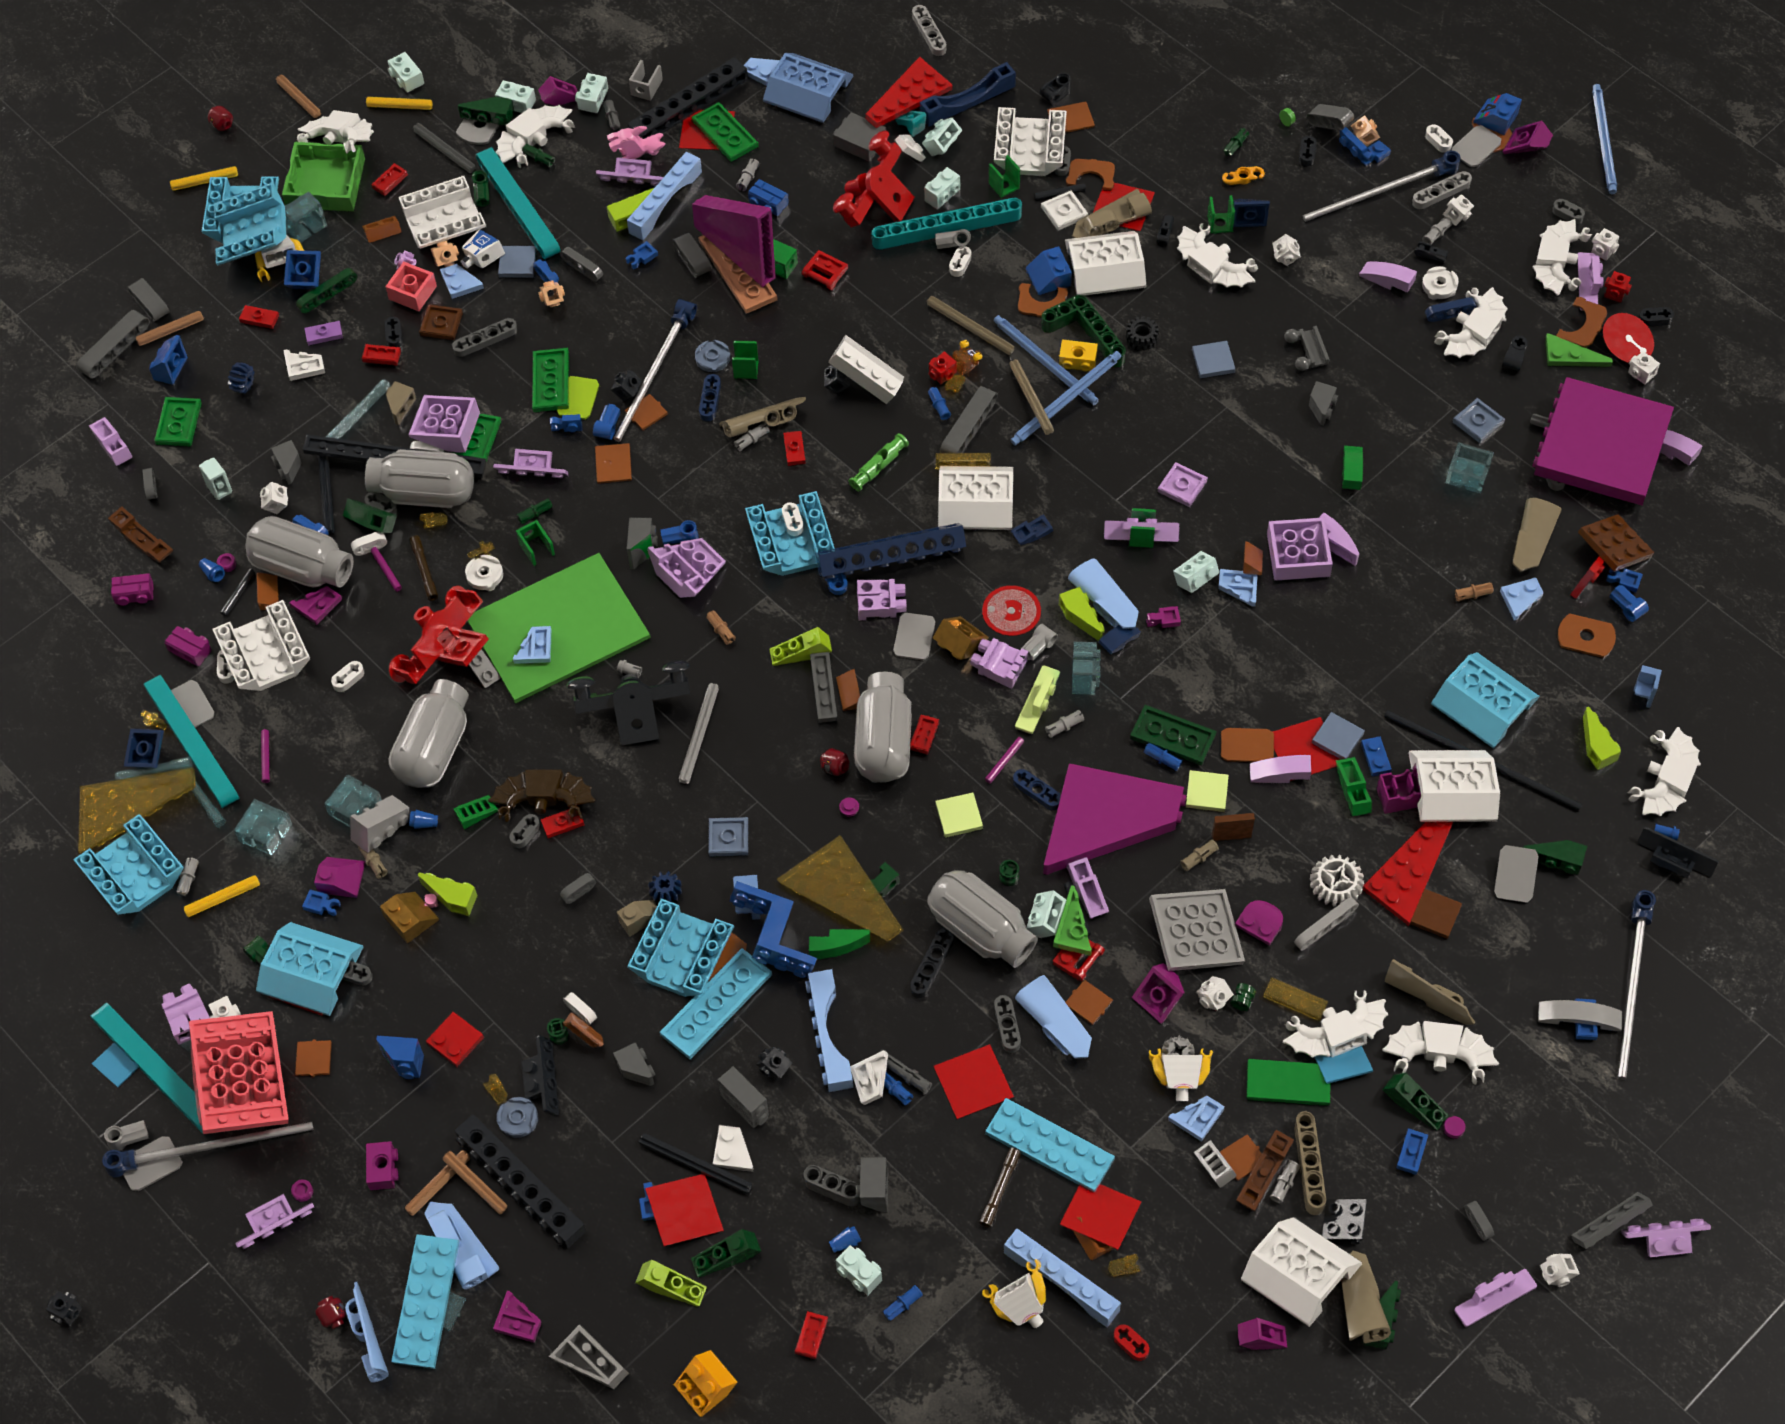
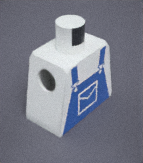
[461,229,505,269]

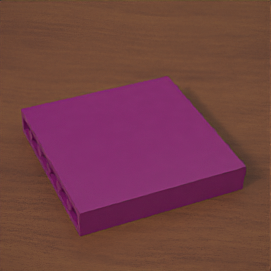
[1532,377,1674,506]

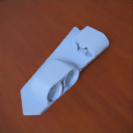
[1068,558,1139,629]
[1015,975,1092,1058]
[424,1202,499,1289]
[345,1282,389,1382]

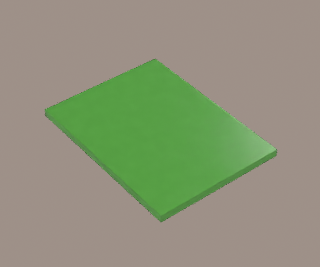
[467,553,650,703]

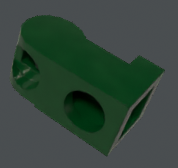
[865,862,900,902]

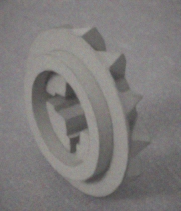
[1162,1035,1195,1055]

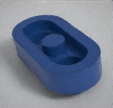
[533,259,559,283]
[824,560,848,595]

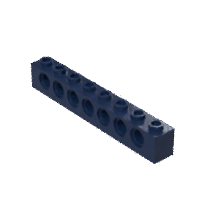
[815,523,966,579]

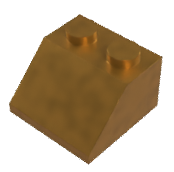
[933,616,989,660]
[380,892,439,943]

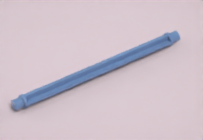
[1592,84,1617,194]
[994,315,1099,405]
[1010,351,1121,446]

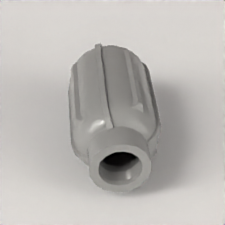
[365,449,474,508]
[245,516,354,587]
[854,672,912,783]
[388,679,469,788]
[928,870,1038,968]

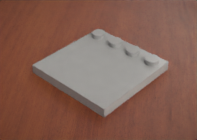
[1149,889,1245,971]

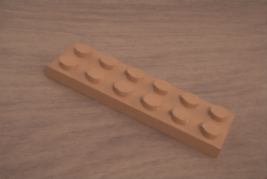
[698,235,777,314]

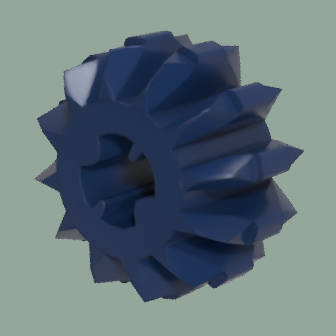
[228,362,255,393]
[648,871,682,902]

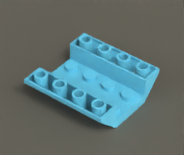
[202,177,279,244]
[214,183,286,265]
[745,491,834,576]
[1431,652,1539,749]
[73,814,184,915]
[628,899,734,997]
[256,922,363,1016]

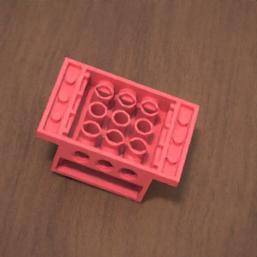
[189,1011,289,1134]

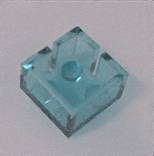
[285,191,327,243]
[1445,442,1494,493]
[1072,642,1100,695]
[324,775,382,827]
[234,799,292,855]

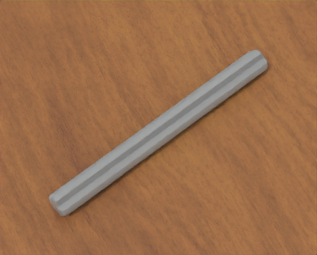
[679,683,719,784]

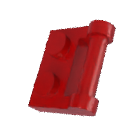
[802,250,848,290]
[1052,939,1105,981]

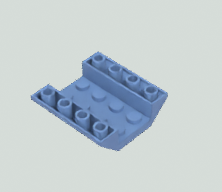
[763,53,853,123]

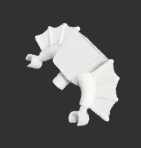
[496,105,575,168]
[297,110,374,153]
[1532,219,1592,296]
[1177,223,1258,287]
[1434,287,1508,358]
[1628,727,1701,816]
[1283,990,1388,1058]
[1382,1021,1499,1085]

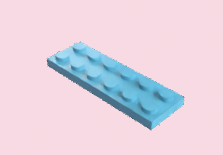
[660,948,772,1059]
[985,1098,1115,1192]
[391,1234,460,1369]

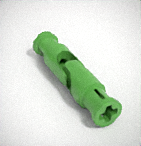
[848,433,909,492]

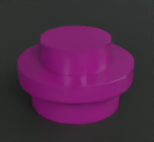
[840,798,859,817]

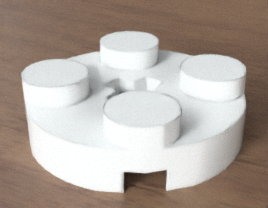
[1422,267,1459,300]
[465,555,503,591]

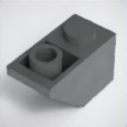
[1309,381,1338,426]
[271,440,302,485]
[613,1042,655,1086]

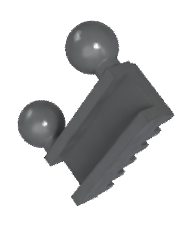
[1284,326,1329,371]

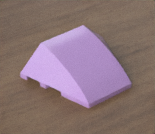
[647,538,726,598]

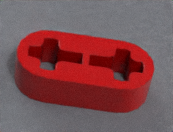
[1114,1324,1149,1361]

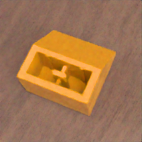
[673,1350,737,1417]

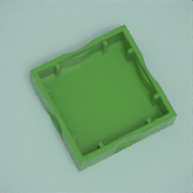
[282,142,365,211]

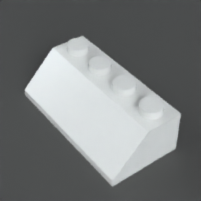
[828,335,904,404]

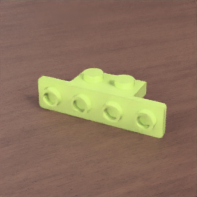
[1015,666,1060,734]

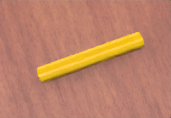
[366,97,433,110]
[170,166,238,191]
[184,875,260,917]

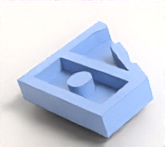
[744,58,780,86]
[440,264,484,299]
[1218,569,1257,606]
[1500,578,1543,620]
[513,626,552,664]
[1168,1096,1224,1142]

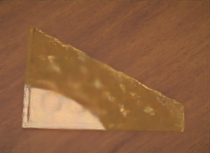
[78,767,195,855]
[777,835,904,942]

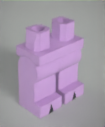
[857,579,906,621]
[970,638,1028,689]
[162,984,210,1045]

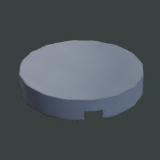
[695,340,730,372]
[497,1097,538,1138]

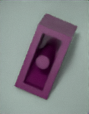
[538,76,578,106]
[1238,1318,1287,1350]

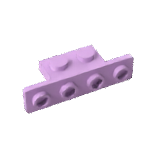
[596,158,664,186]
[1577,252,1604,311]
[493,449,568,478]
[1104,518,1179,542]
[236,1194,314,1249]
[1621,1219,1711,1257]
[1454,1269,1537,1327]

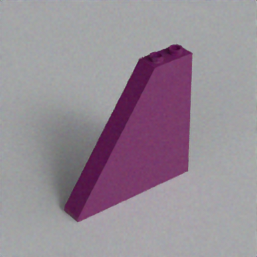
[692,195,776,287]
[1043,764,1187,874]

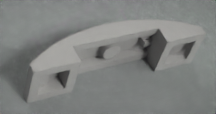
[1538,1000,1622,1031]

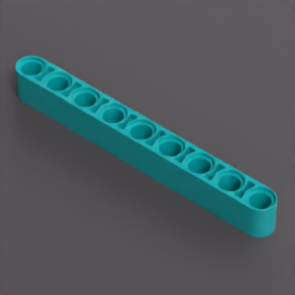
[476,147,561,259]
[872,198,1022,249]
[143,675,240,808]
[90,1003,203,1133]

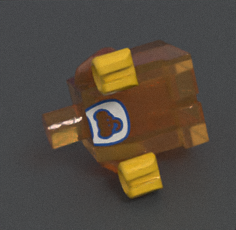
[952,340,982,375]

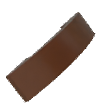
[108,506,173,563]
[1236,1130,1294,1211]

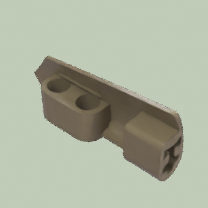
[1072,189,1152,238]
[719,397,806,437]
[1513,498,1562,572]
[1385,959,1475,1025]
[1341,1250,1391,1343]

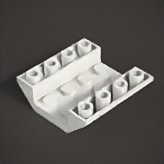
[994,107,1066,176]
[399,176,486,249]
[1065,231,1146,296]
[938,466,1013,530]
[213,600,310,691]
[1409,750,1500,822]
[1241,1217,1362,1327]

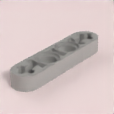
[912,5,947,56]
[1412,171,1472,209]
[1294,897,1359,951]

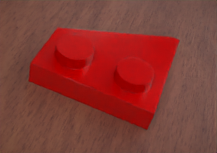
[1570,556,1606,599]

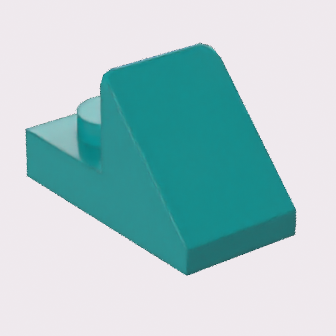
[895,111,926,137]

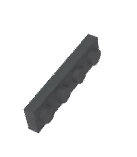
[810,652,837,723]
[1571,1192,1653,1249]

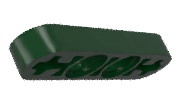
[296,268,358,313]

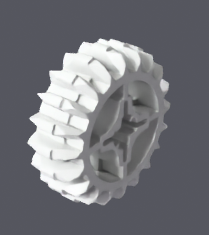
[1310,855,1364,907]

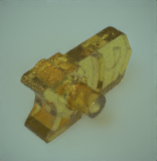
[945,375,966,392]
[419,512,447,528]
[467,541,495,558]
[140,710,167,730]
[483,1074,508,1104]
[1108,1254,1141,1276]

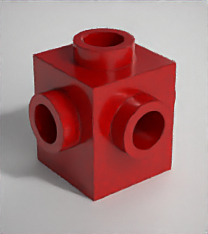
[1604,271,1632,303]
[929,351,957,384]

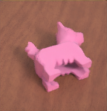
[607,126,665,159]

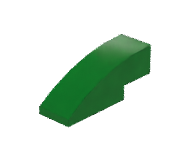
[1342,446,1363,490]
[1336,757,1372,816]
[809,929,870,959]

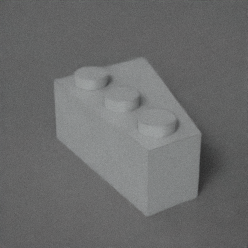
[350,795,409,853]
[549,1325,629,1389]

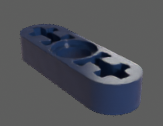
[1425,297,1477,322]
[699,374,721,421]
[1013,769,1061,810]

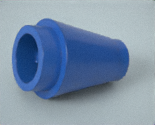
[199,558,225,582]
[409,810,438,829]
[829,1226,862,1253]

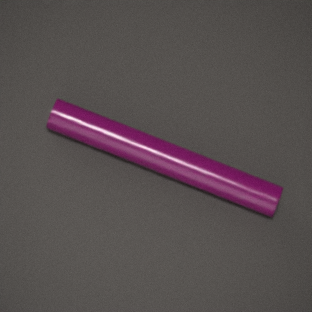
[370,547,402,591]
[261,729,270,783]
[985,737,1024,784]

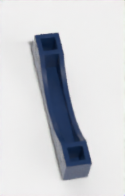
[920,62,1016,127]

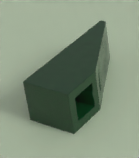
[458,97,514,126]
[343,498,397,533]
[1523,840,1587,875]
[1383,1073,1449,1131]
[691,1229,761,1278]
[1361,1281,1401,1349]

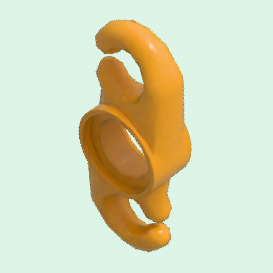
[1222,166,1265,185]

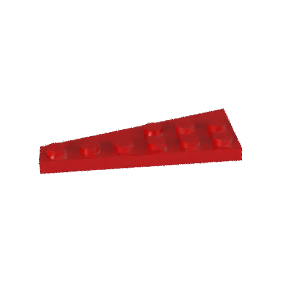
[865,57,953,128]
[1362,822,1453,926]

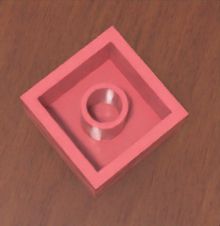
[385,261,437,311]

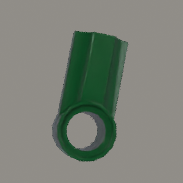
[472,170,490,207]
[243,935,269,965]

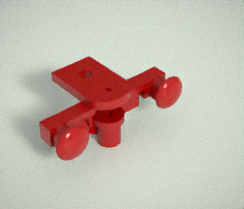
[833,131,915,227]
[389,586,489,684]

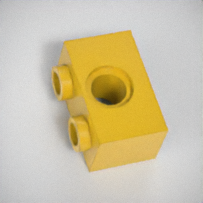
[1059,340,1098,371]

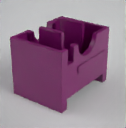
[1376,768,1421,814]

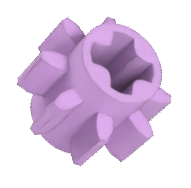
[394,250,416,269]

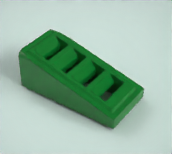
[453,795,498,829]

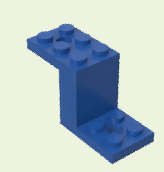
[729,881,817,978]

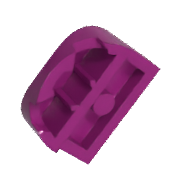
[1235,900,1283,946]

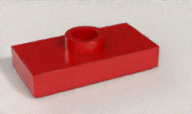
[371,163,408,196]
[239,305,279,329]
[362,344,401,365]
[783,431,806,466]
[910,715,939,755]
[541,806,584,838]
[795,1311,828,1359]

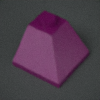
[1503,121,1553,154]
[314,857,366,898]
[1132,963,1184,1024]

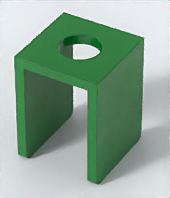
[989,155,1020,198]
[1207,195,1235,233]
[773,239,798,279]
[732,341,759,379]
[1129,508,1156,548]
[516,520,555,566]

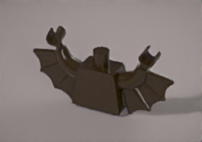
[488,770,595,822]

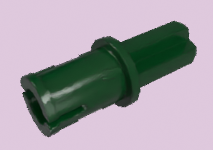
[1223,128,1249,156]
[522,144,555,167]
[516,499,553,525]

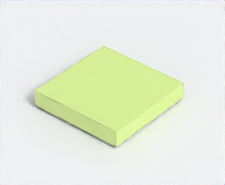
[1186,770,1229,812]
[936,793,983,837]

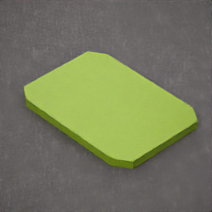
[557,376,599,420]

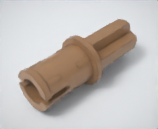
[1455,582,1494,601]
[707,610,736,645]

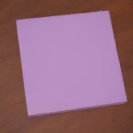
[1157,462,1208,507]

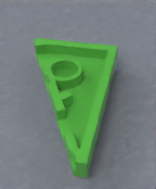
[1545,334,1612,367]
[1053,885,1092,956]

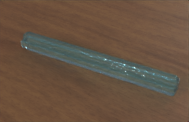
[326,379,390,439]

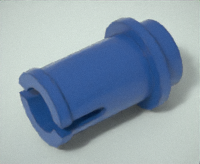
[1655,824,1680,841]

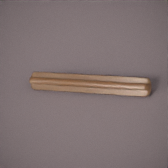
[276,75,321,118]
[136,311,204,346]
[405,1150,470,1216]
[443,1151,507,1214]

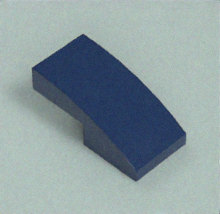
[1011,514,1054,545]
[1098,625,1141,654]

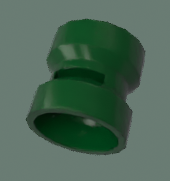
[999,860,1019,886]
[1230,983,1256,1011]
[547,1018,569,1045]

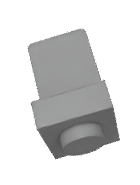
[469,649,500,688]

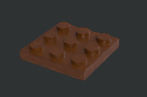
[1578,514,1654,572]

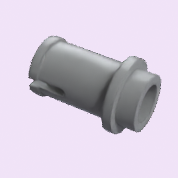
[617,660,642,678]

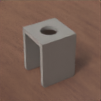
[629,60,662,101]

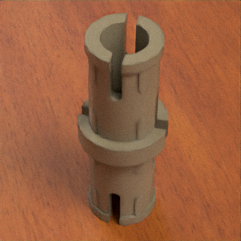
[1180,840,1219,871]
[358,846,388,879]

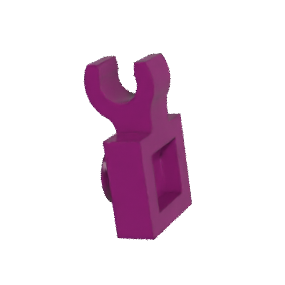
[1146,606,1181,628]

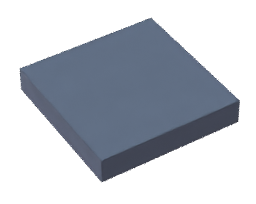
[498,246,536,277]
[1192,341,1235,378]
[1453,398,1505,443]
[1311,712,1365,760]
[709,817,748,856]

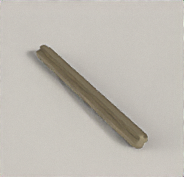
[927,296,1015,355]
[1009,359,1054,435]

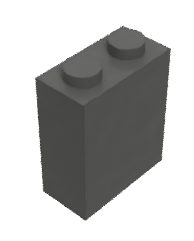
[833,112,886,161]
[718,1066,769,1128]

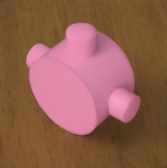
[424,894,438,908]

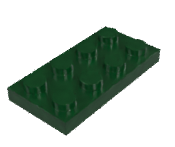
[1130,705,1217,766]

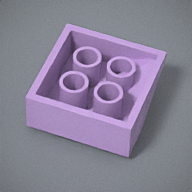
[409,395,480,453]
[1267,517,1333,580]

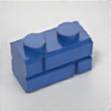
[748,179,789,216]

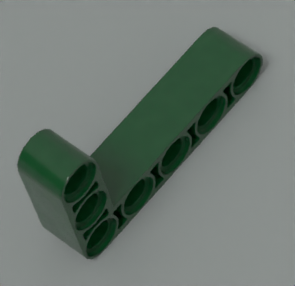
[1041,295,1126,367]

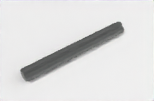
[413,123,476,173]

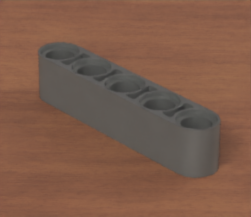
[76,310,149,379]
[940,386,998,460]

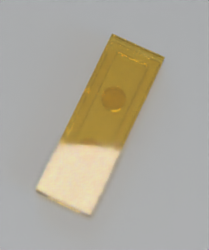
[936,453,991,469]
[1263,978,1328,1021]

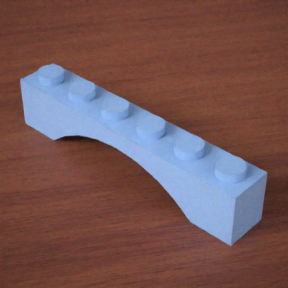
[627,152,702,240]
[805,969,853,1092]
[1004,1229,1121,1327]

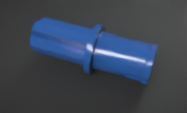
[928,387,951,420]
[1144,743,1182,771]
[884,1072,913,1105]
[883,1285,923,1321]

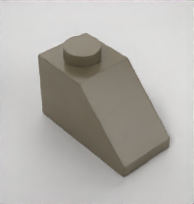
[386,381,416,425]
[617,900,657,937]

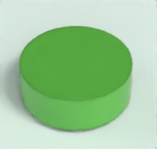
[1279,108,1296,126]

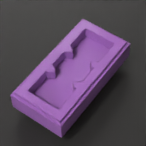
[305,321,343,345]

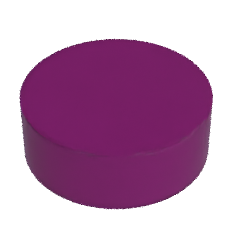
[217,553,236,572]
[1443,1116,1465,1138]
[291,1180,313,1202]

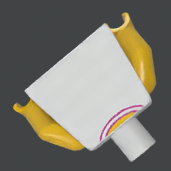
[255,235,304,282]
[1149,1049,1213,1101]
[982,1259,1046,1328]

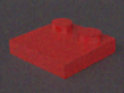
[426,1012,484,1067]

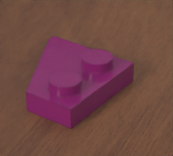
[289,586,342,625]
[493,1290,542,1343]

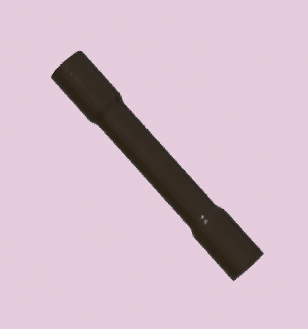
[409,536,439,601]
[979,1148,1021,1228]

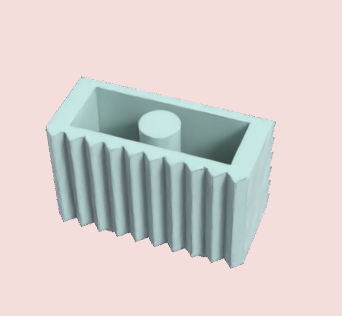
[199,458,232,500]

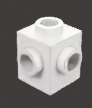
[1443,194,1474,226]
[1591,228,1619,261]
[1272,234,1301,266]
[1628,352,1660,384]
[260,482,288,514]
[1196,976,1234,1010]
[209,996,241,1018]
[1540,1254,1580,1287]

